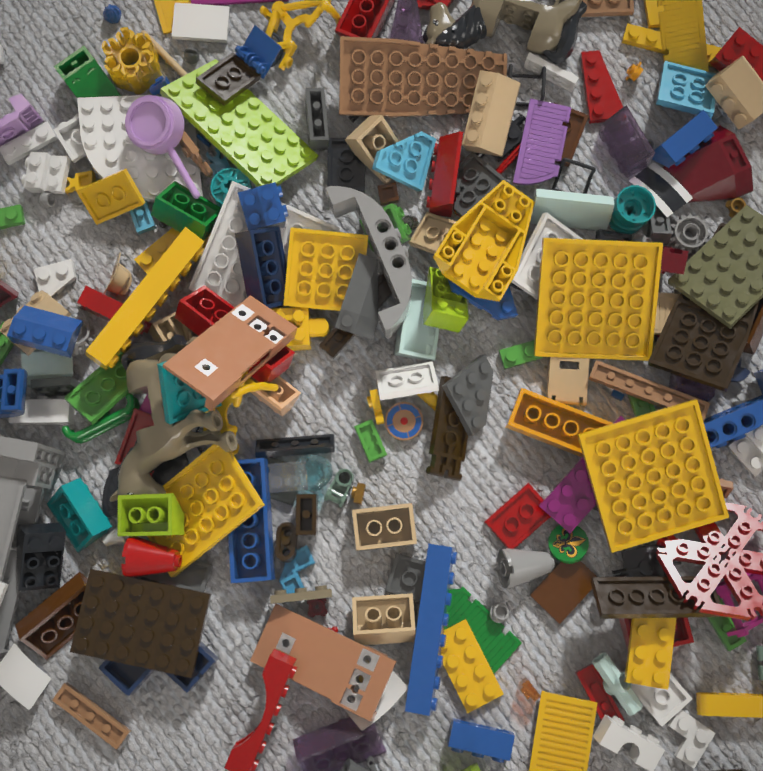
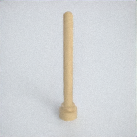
[140,30,188,77]

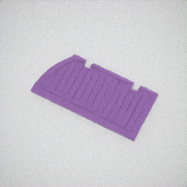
[512,98,571,185]

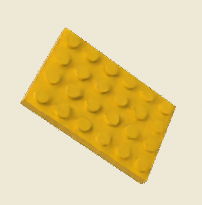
[147,444,265,577]

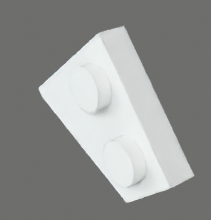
[34,259,77,297]

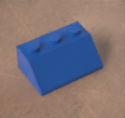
[648,110,718,168]
[7,305,83,358]

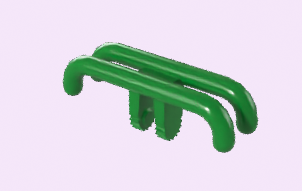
[62,393,140,444]

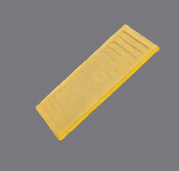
[529,690,597,771]

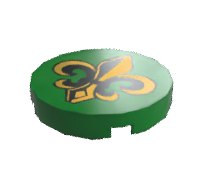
[548,525,589,564]

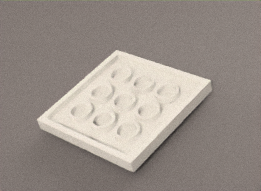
[511,213,582,300]

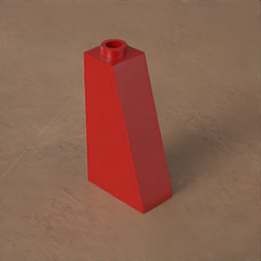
[77,286,152,336]

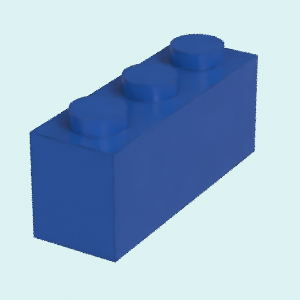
[447,718,515,763]

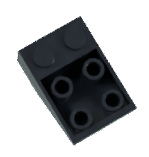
[16,523,66,591]

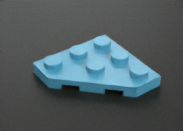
[372,131,437,192]

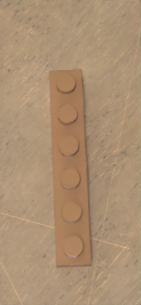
[588,360,710,422]

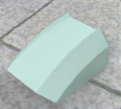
[21,349,73,388]

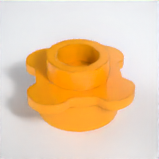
[625,62,643,81]

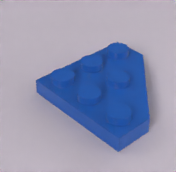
[448,279,518,321]

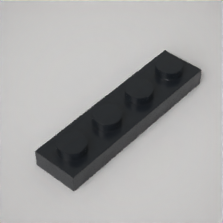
[255,434,335,458]

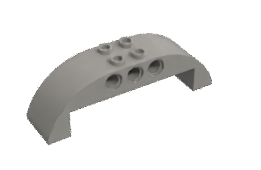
[326,186,412,339]

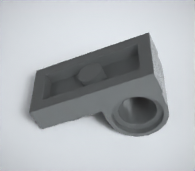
[646,206,672,245]

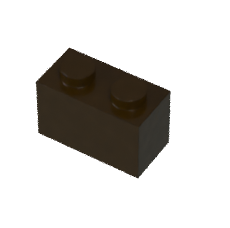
[296,494,318,535]

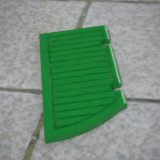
[444,586,522,674]

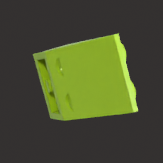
[423,267,469,333]

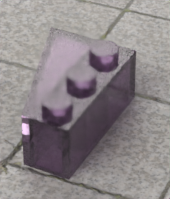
[390,0,424,44]

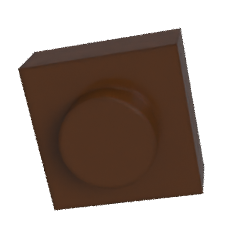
[377,182,399,206]

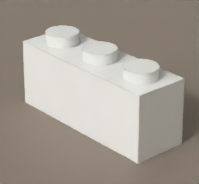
[9,396,75,426]

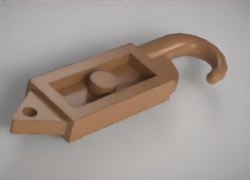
[179,131,213,178]

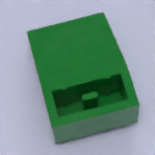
[53,46,121,98]

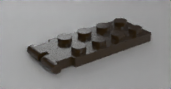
[426,376,468,481]

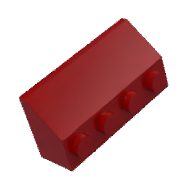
[335,0,395,38]
[426,131,463,217]

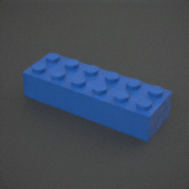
[228,458,276,583]

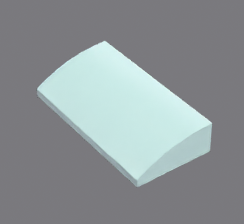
[530,189,614,231]
[394,279,439,361]

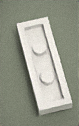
[524,52,579,93]
[0,121,58,165]

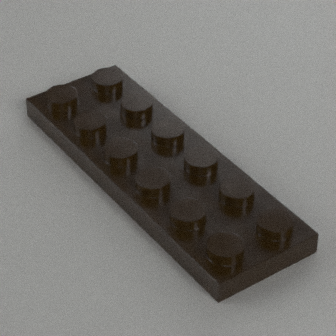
[591,576,721,619]

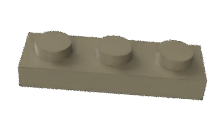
[270,585,332,604]

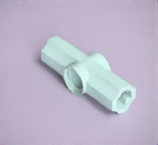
[592,652,643,716]

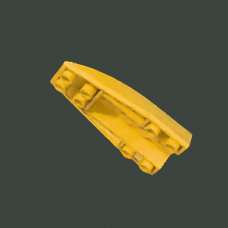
[433,180,535,302]

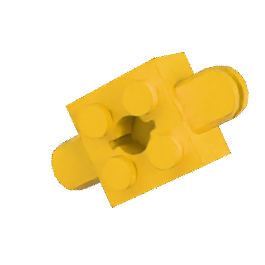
[271,307,329,351]

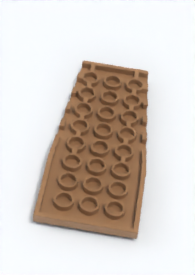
[339,36,507,117]

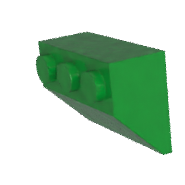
[151,181,221,241]

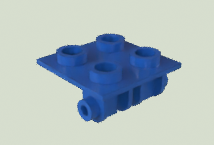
[235,25,282,79]

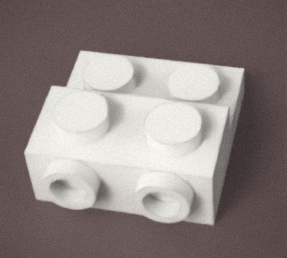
[53,113,86,163]
[22,152,71,194]
[727,425,763,477]

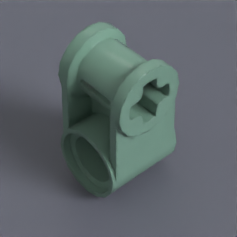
[324,469,354,508]

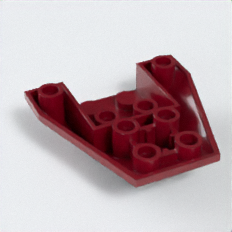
[663,125,754,203]

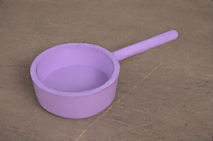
[125,95,200,199]

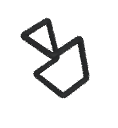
[507,64,546,106]
[551,158,596,194]

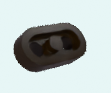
[275,522,298,563]

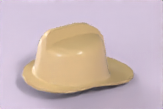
[103,252,132,296]

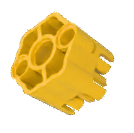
[102,27,162,95]

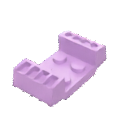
[0,94,43,146]

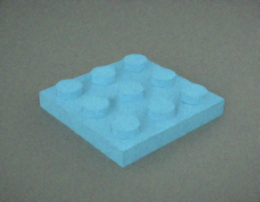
[656,61,716,118]

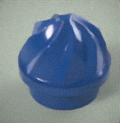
[103,4,121,24]

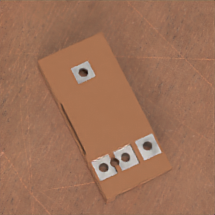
[163,295,298,411]
[250,603,397,722]

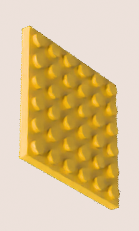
[534,237,663,361]
[577,399,729,553]

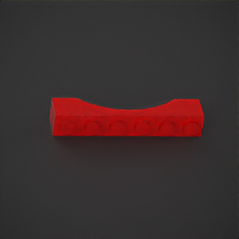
[224,649,298,771]

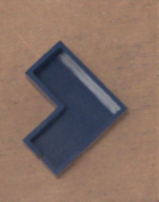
[99,642,219,696]

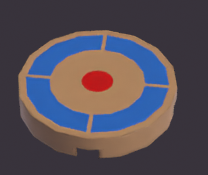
[385,402,424,441]

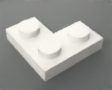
[667,709,716,769]

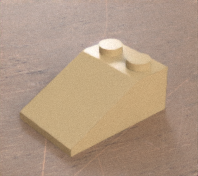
[345,115,399,184]

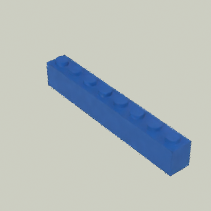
[405,544,458,716]

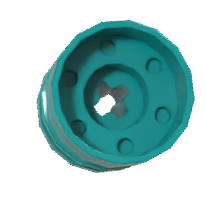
[210,168,253,208]
[609,185,656,235]

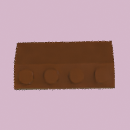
[15,572,88,660]

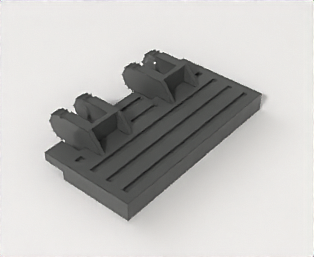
[133,560,213,592]

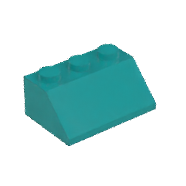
[47,478,112,553]

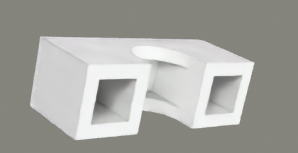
[593,714,665,771]

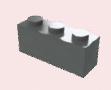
[305,87,329,150]

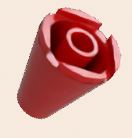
[121,536,182,577]

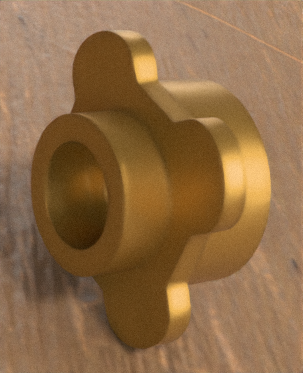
[725,197,746,218]

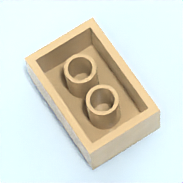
[352,503,417,551]

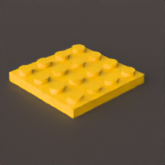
[283,227,368,311]

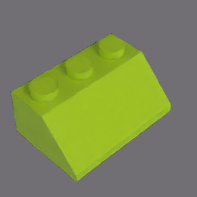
[117,493,184,536]

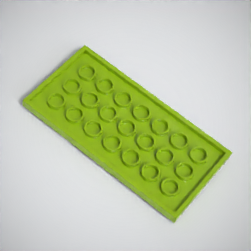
[160,59,319,187]

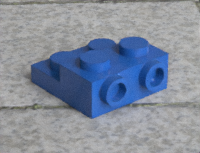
[238,182,289,231]

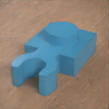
[206,148,231,176]

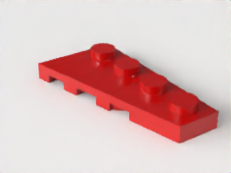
[580,50,627,124]

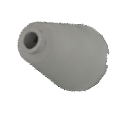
[496,548,555,589]

